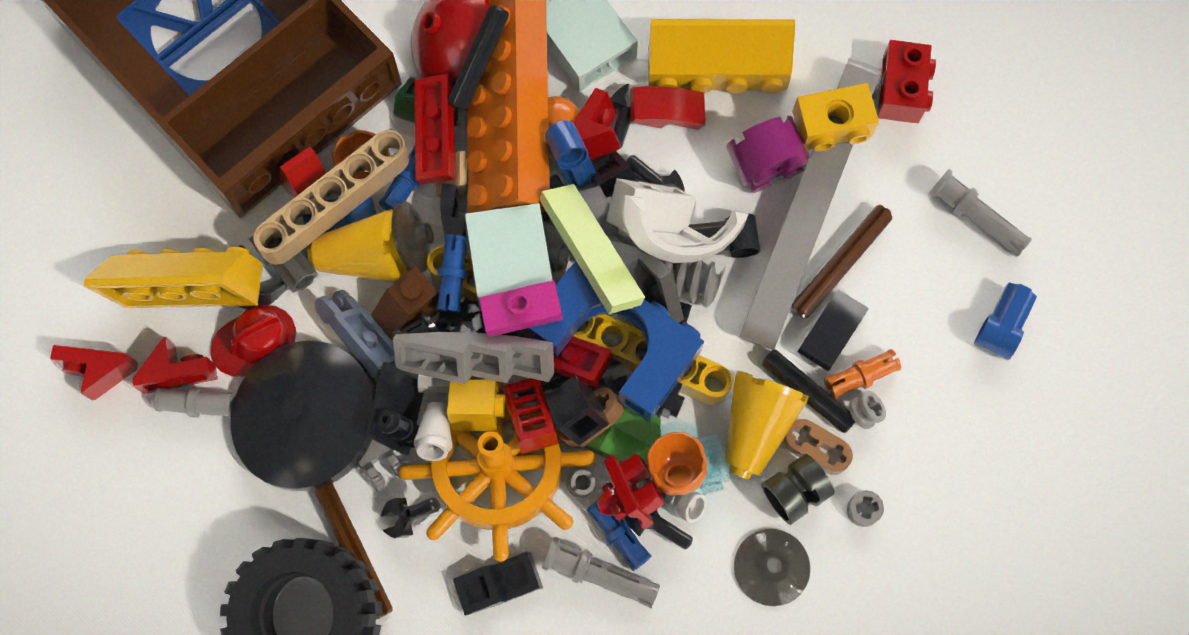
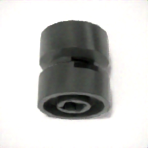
[761,454,835,525]

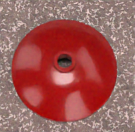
[411,0,490,82]

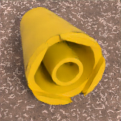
[307,209,414,282]
[724,370,809,480]

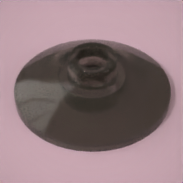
[392,201,434,273]
[734,529,811,607]

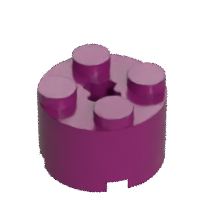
[726,115,810,193]

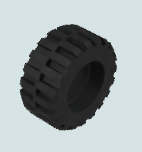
[220,538,383,635]

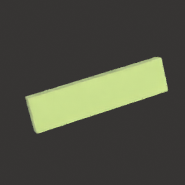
[539,184,645,314]

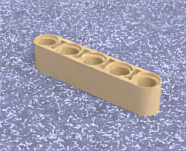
[253,130,409,265]

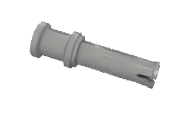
[928,168,1032,257]
[542,536,660,608]

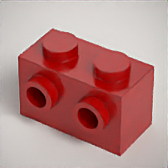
[877,39,936,124]

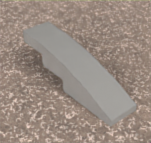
[393,332,554,385]

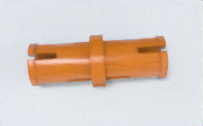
[824,349,902,399]

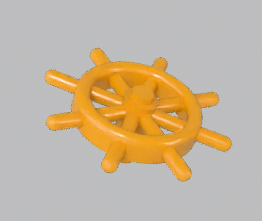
[398,381,596,562]

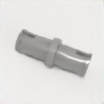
[154,387,235,418]

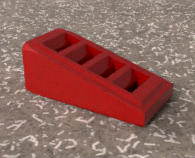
[503,378,558,454]

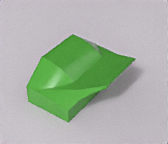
[584,405,661,480]

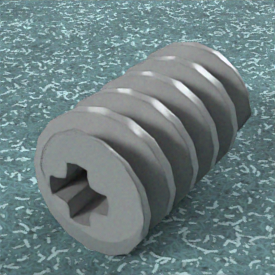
[658,259,726,308]

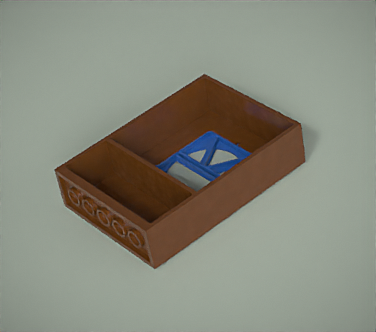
[41,0,402,219]

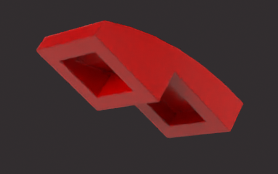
[630,86,706,130]

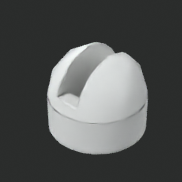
[673,491,707,523]

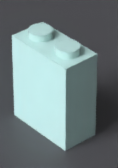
[546,0,638,92]
[465,203,552,310]

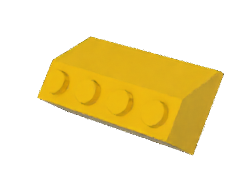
[648,19,796,93]
[83,247,263,308]

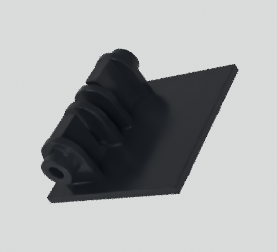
[364,362,424,456]

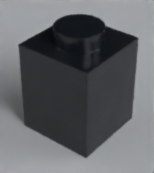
[545,375,609,446]

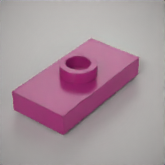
[479,280,563,337]

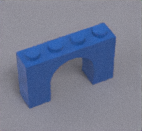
[526,260,704,422]

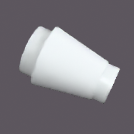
[414,402,452,461]

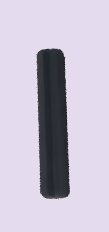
[448,5,509,110]
[762,349,856,433]

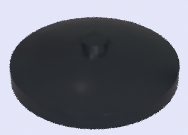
[230,341,376,491]

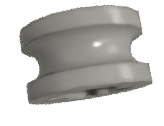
[849,391,886,429]
[847,490,884,527]

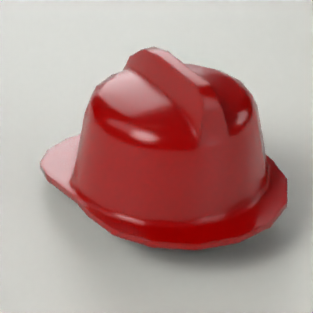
[211,305,296,377]

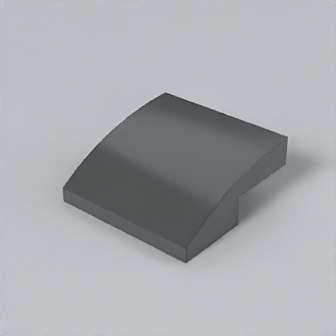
[610,241,684,323]

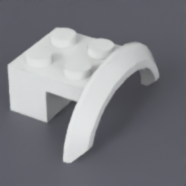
[606,178,749,263]

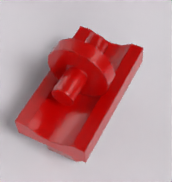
[597,453,665,530]

